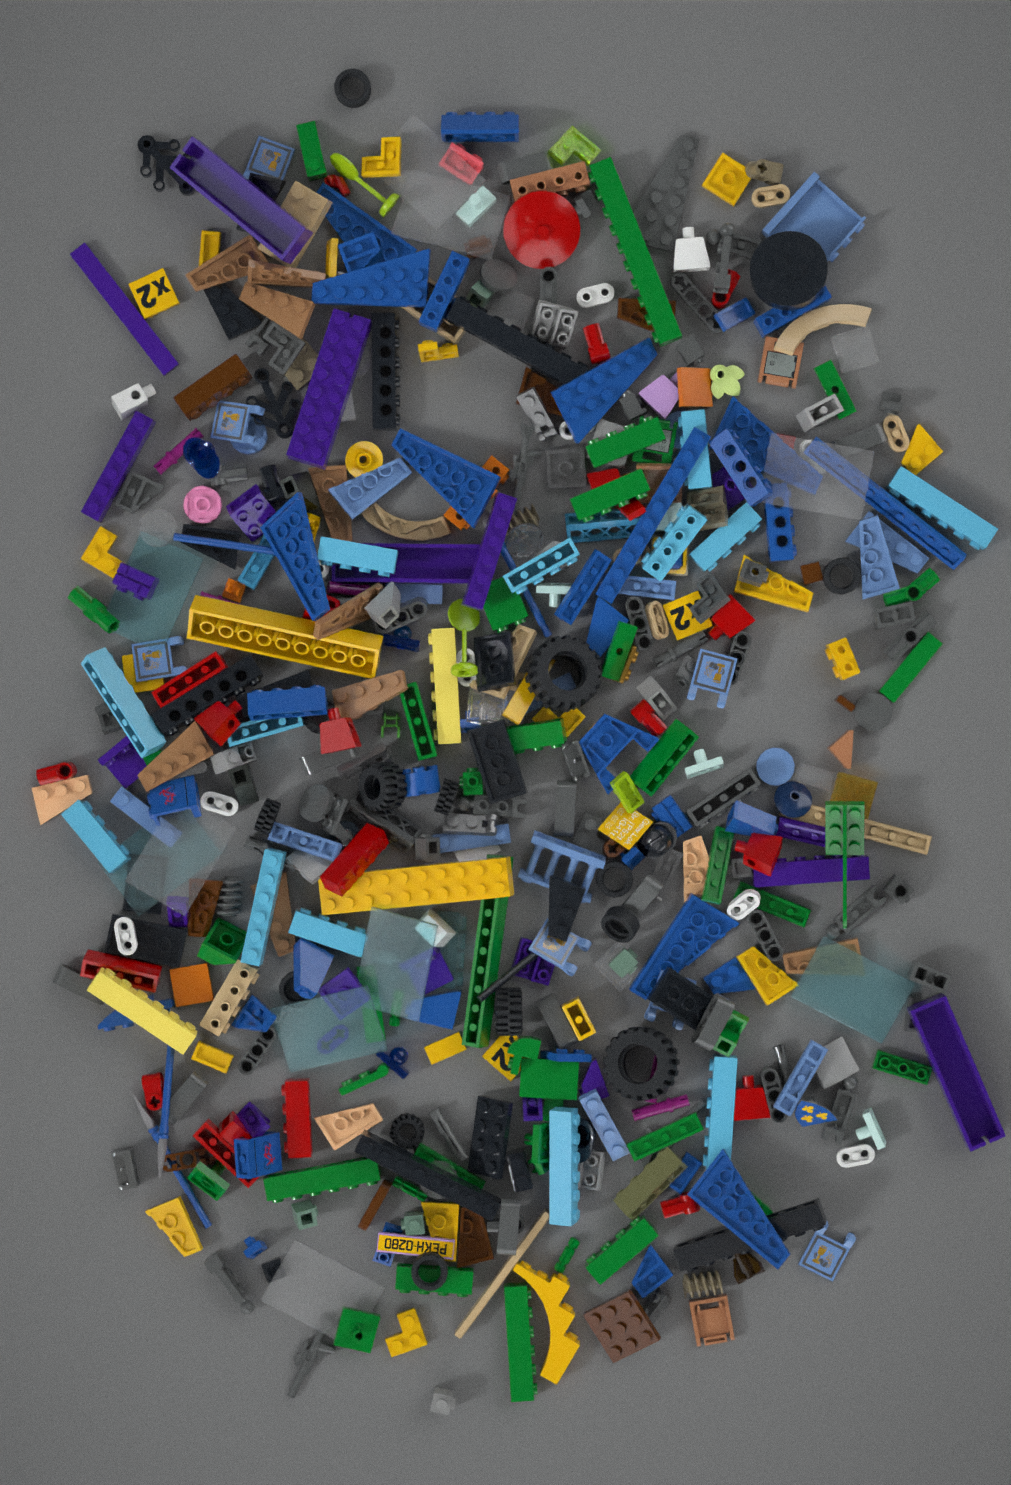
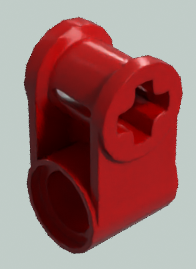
[141,1072,164,1111]

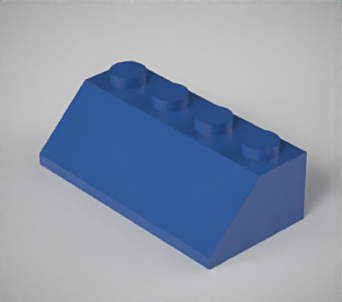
[441,112,519,143]

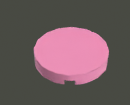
[183,485,222,524]

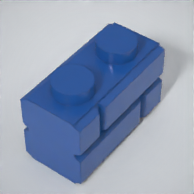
[651,795,693,838]

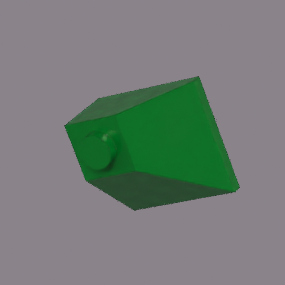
[197,917,247,965]

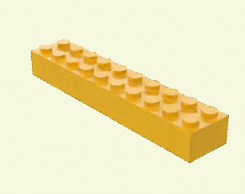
[187,595,384,679]
[318,856,514,915]

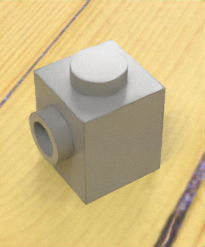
[430,1387,456,1415]

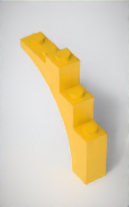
[513,1260,580,1385]

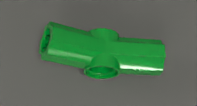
[882,567,940,607]
[67,585,120,634]

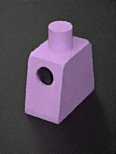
[638,372,679,420]

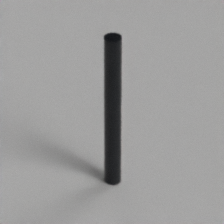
[477,952,538,1002]

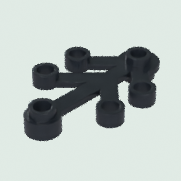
[137,135,195,196]
[246,368,301,439]

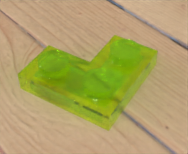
[548,125,602,166]

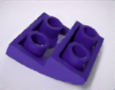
[511,937,555,986]

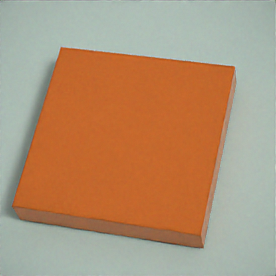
[677,367,713,408]
[169,963,214,1007]

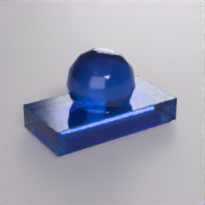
[382,625,421,652]
[376,1046,409,1079]

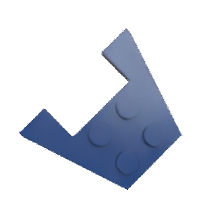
[579,713,659,795]

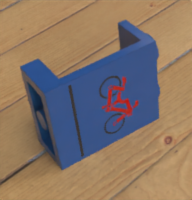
[147,775,202,826]
[234,1131,282,1179]

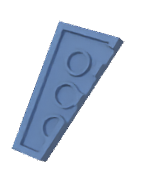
[328,458,412,520]
[845,511,929,574]
[859,515,900,599]

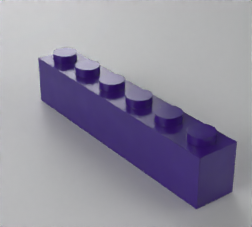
[81,411,156,523]
[461,493,517,611]
[752,855,870,887]

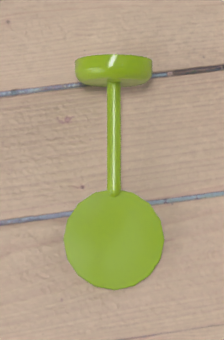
[330,153,400,218]
[448,599,480,677]

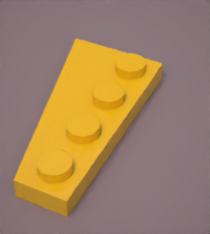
[734,555,813,612]

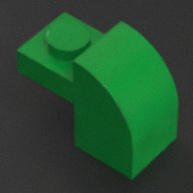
[713,1010,749,1057]
[507,1036,541,1075]

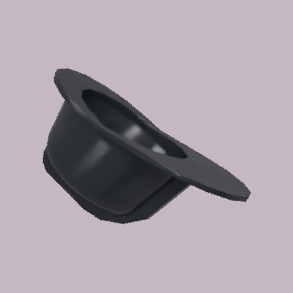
[637,822,677,859]
[578,1118,596,1163]

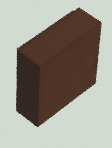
[799,561,823,585]
[834,695,856,712]

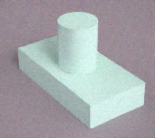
[456,186,497,227]
[536,582,573,607]
[685,749,724,779]
[856,1107,887,1150]

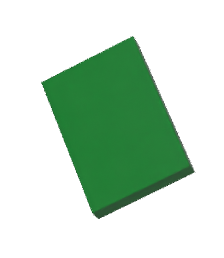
[519,1058,579,1100]

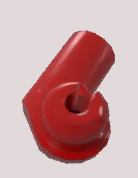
[324,174,351,197]

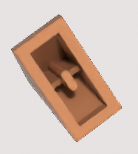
[828,730,854,769]

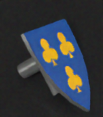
[795,1095,838,1127]

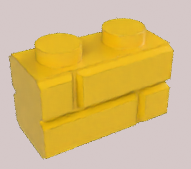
[561,996,596,1041]

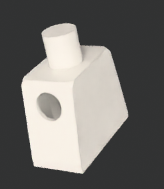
[673,227,710,273]
[111,383,156,421]
[415,908,457,947]

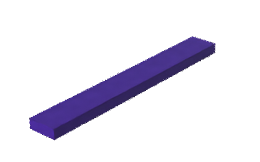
[70,242,179,376]

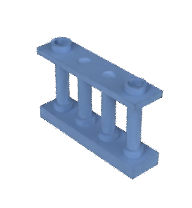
[518,830,607,903]

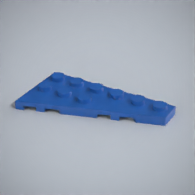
[316,182,417,268]
[311,248,431,308]
[551,337,658,444]
[709,396,823,495]
[392,428,501,529]
[260,492,330,621]
[629,893,740,1000]
[687,1149,791,1270]

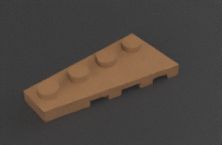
[239,282,316,340]
[308,465,353,542]
[313,582,383,640]
[250,871,296,957]

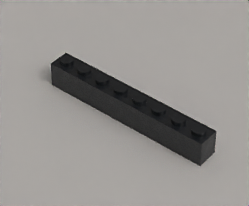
[444,296,589,385]
[354,1129,501,1221]
[673,1198,827,1272]

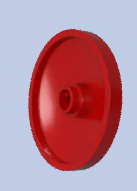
[503,190,580,269]

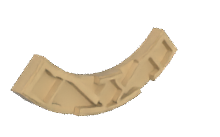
[774,304,872,356]
[361,502,451,541]

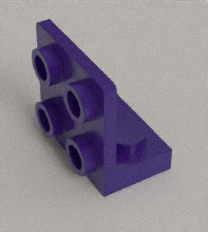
[226,484,276,542]
[98,736,147,788]
[399,947,454,996]

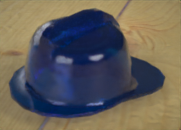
[183,437,220,479]

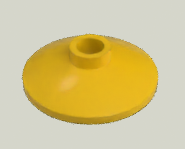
[345,441,383,477]

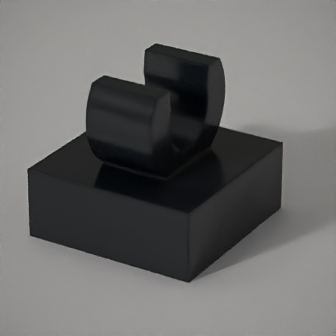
[261,1257,286,1283]

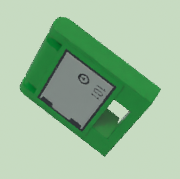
[632,415,678,463]

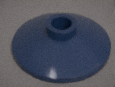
[774,781,812,818]

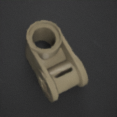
[745,159,784,185]

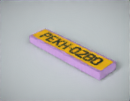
[376,1231,455,1260]

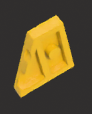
[901,424,943,475]

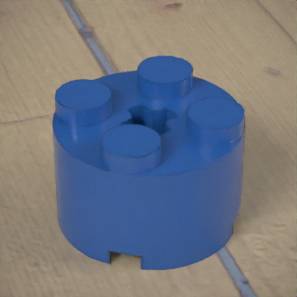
[402,765,441,797]

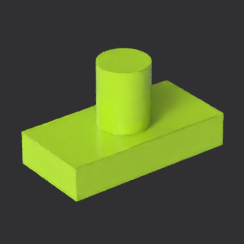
[610,771,645,814]

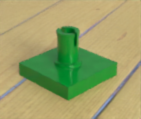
[524,1122,549,1164]
[187,1160,230,1201]
[333,1306,380,1353]

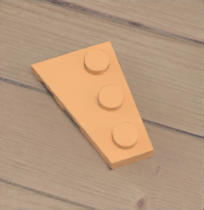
[32,775,93,825]
[683,835,709,902]
[314,1103,383,1151]

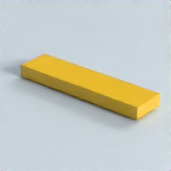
[502,659,556,725]

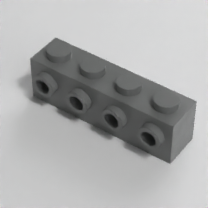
[685,768,761,828]

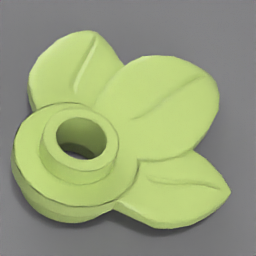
[710,365,745,399]

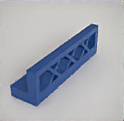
[554,549,612,625]

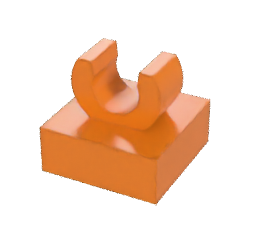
[222,578,247,603]

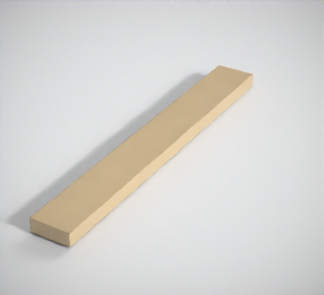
[778,805,932,855]
[455,1208,549,1339]

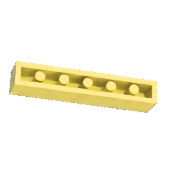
[428,628,462,744]
[87,967,198,1054]

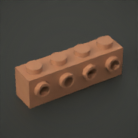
[510,161,590,202]

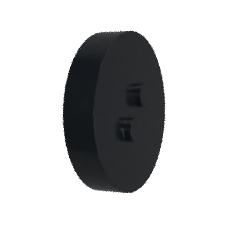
[750,231,828,311]

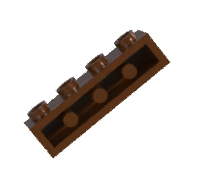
[173,354,253,421]

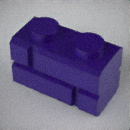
[112,562,160,601]

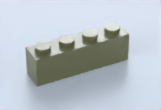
[613,1147,688,1220]

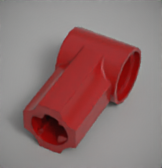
[711,269,741,309]
[583,323,611,365]
[629,699,667,737]
[36,762,77,786]
[660,1191,701,1219]

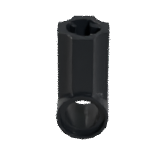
[259,464,287,505]

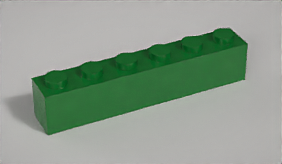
[263,1157,381,1203]
[504,1282,538,1402]

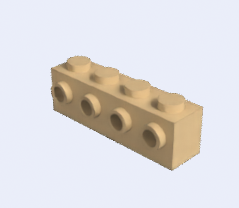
[199,957,260,1037]

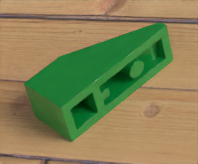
[296,121,327,182]

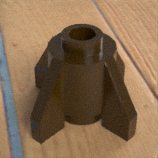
[732,1252,765,1285]

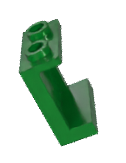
[483,577,528,633]

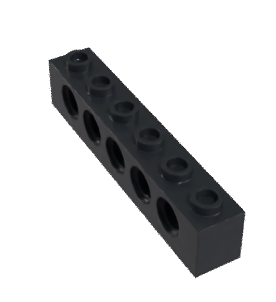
[372,313,400,431]
[151,654,264,736]

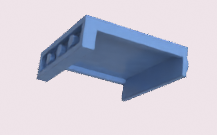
[761,172,866,262]

